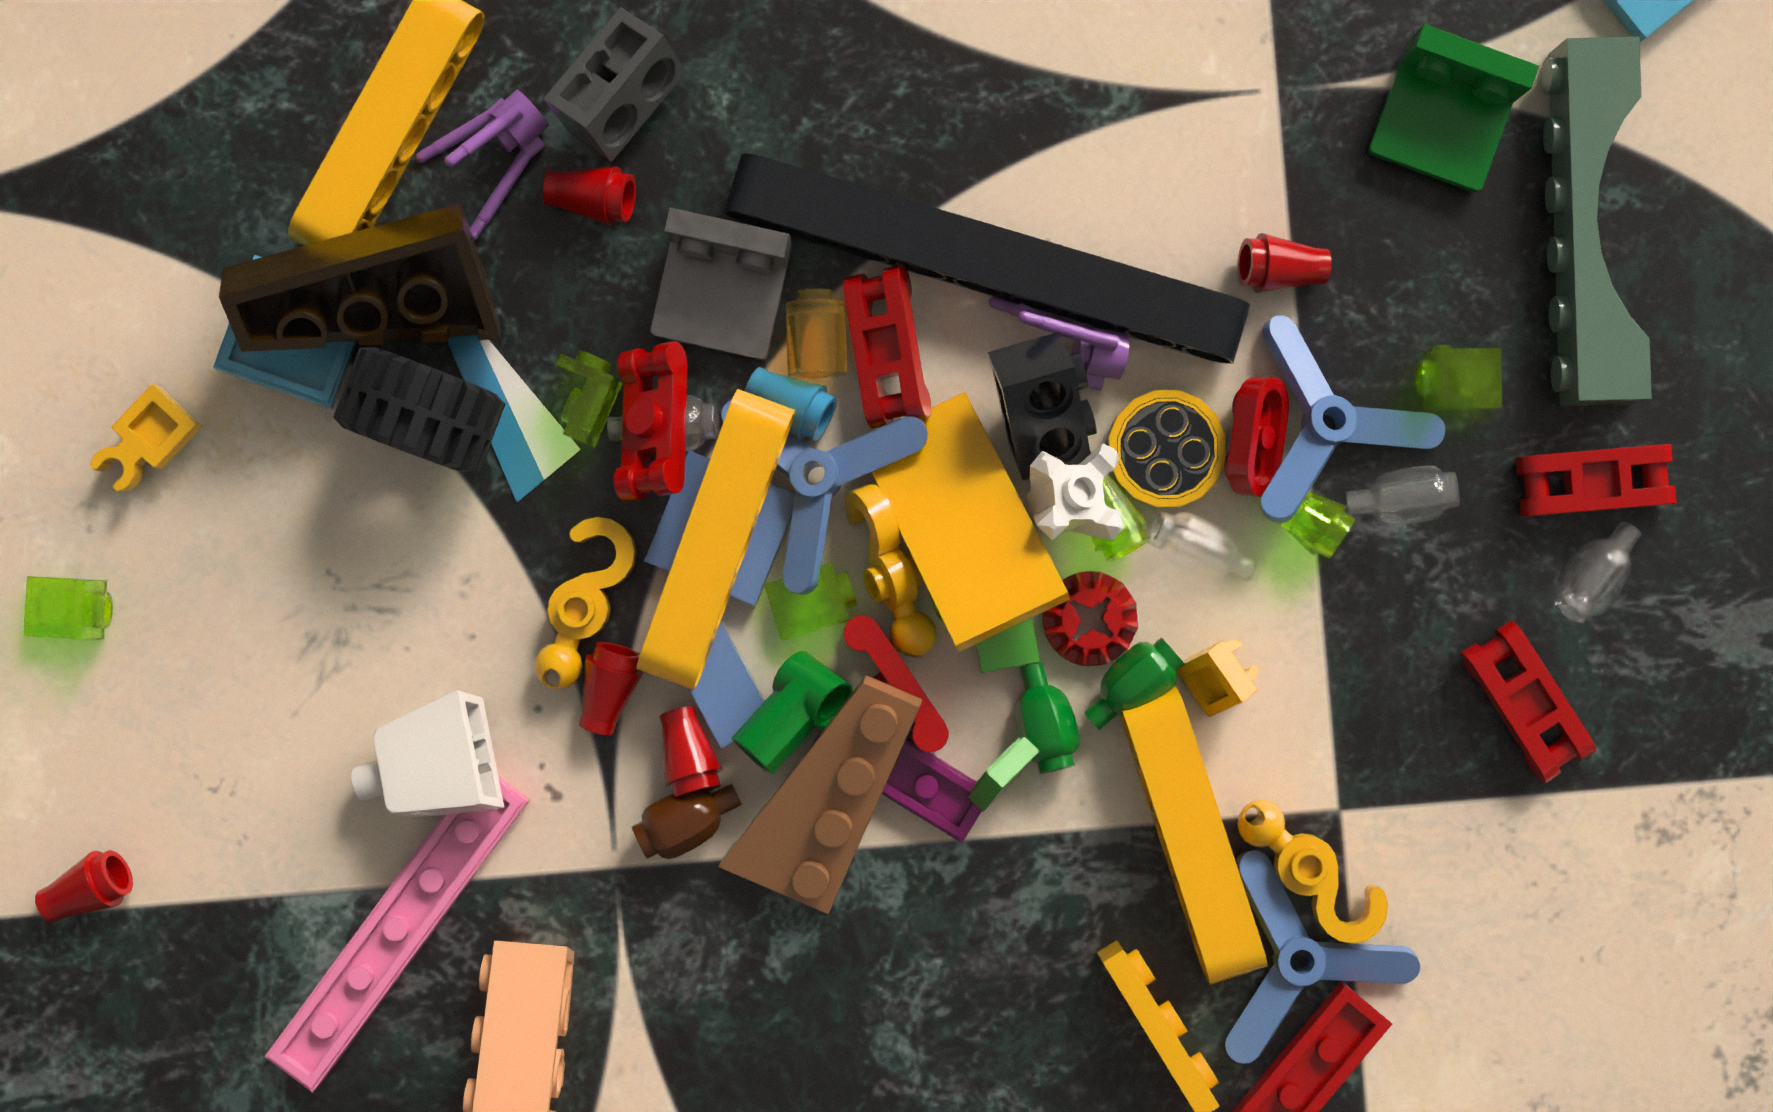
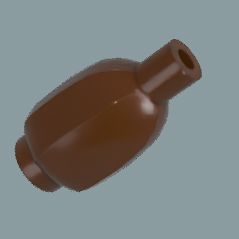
[632,784,742,859]

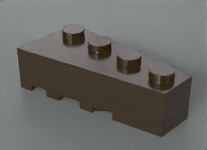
[219,203,501,352]

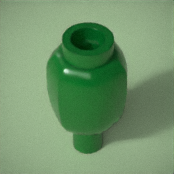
[1084,637,1185,730]
[1015,662,1080,774]

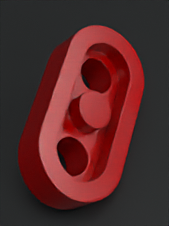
[1224,377,1289,497]

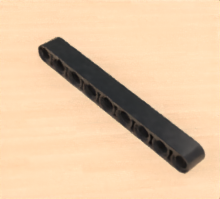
[724,153,1250,364]

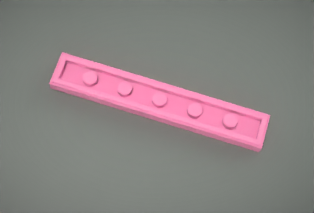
[265,776,530,1093]

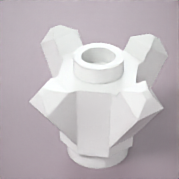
[1024,444,1125,541]

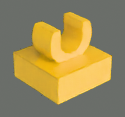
[1177,639,1259,717]

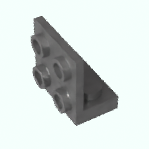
[651,207,793,361]

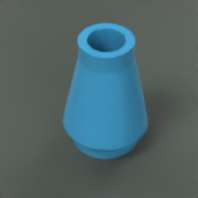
[745,367,837,441]

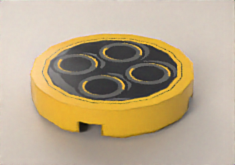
[1107,390,1226,508]

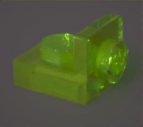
[1415,345,1502,411]
[555,350,623,448]
[764,562,858,641]
[23,576,113,640]

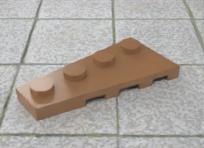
[718,675,922,914]

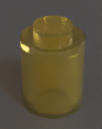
[786,289,848,378]

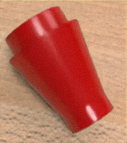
[543,166,636,226]
[1237,233,1332,293]
[579,642,644,735]
[659,706,723,798]
[35,850,133,923]

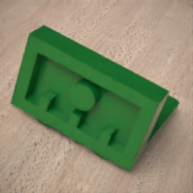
[1368,24,1539,193]

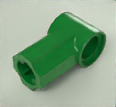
[731,651,853,775]

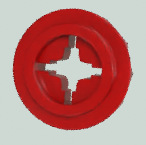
[1042,571,1138,666]

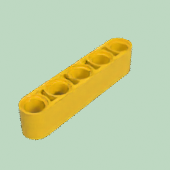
[288,0,485,246]
[636,389,795,690]
[1120,686,1267,985]

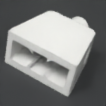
[351,690,504,817]

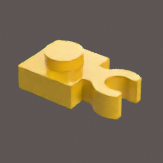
[90,384,203,493]

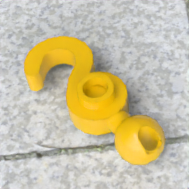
[845,484,937,658]
[535,517,637,690]
[1237,800,1388,944]

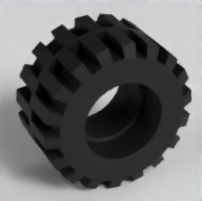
[333,347,506,474]

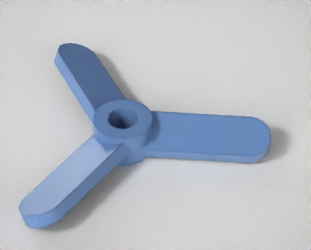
[1261,315,1445,523]
[721,400,928,595]
[1225,850,1420,1064]

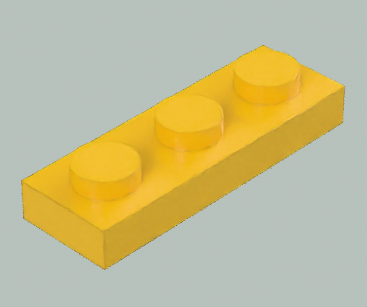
[1097,940,1220,1112]

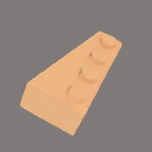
[463,941,575,1112]

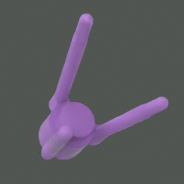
[416,89,549,240]
[989,296,1129,391]

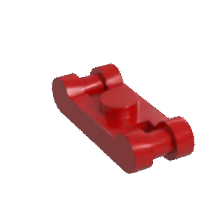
[843,264,932,429]
[613,341,687,502]
[1515,444,1677,517]
[844,615,949,752]
[1459,620,1596,784]

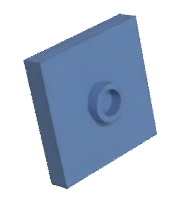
[644,451,795,606]

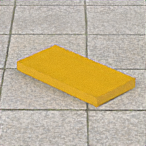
[871,392,1070,652]

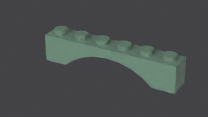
[1541,36,1652,406]

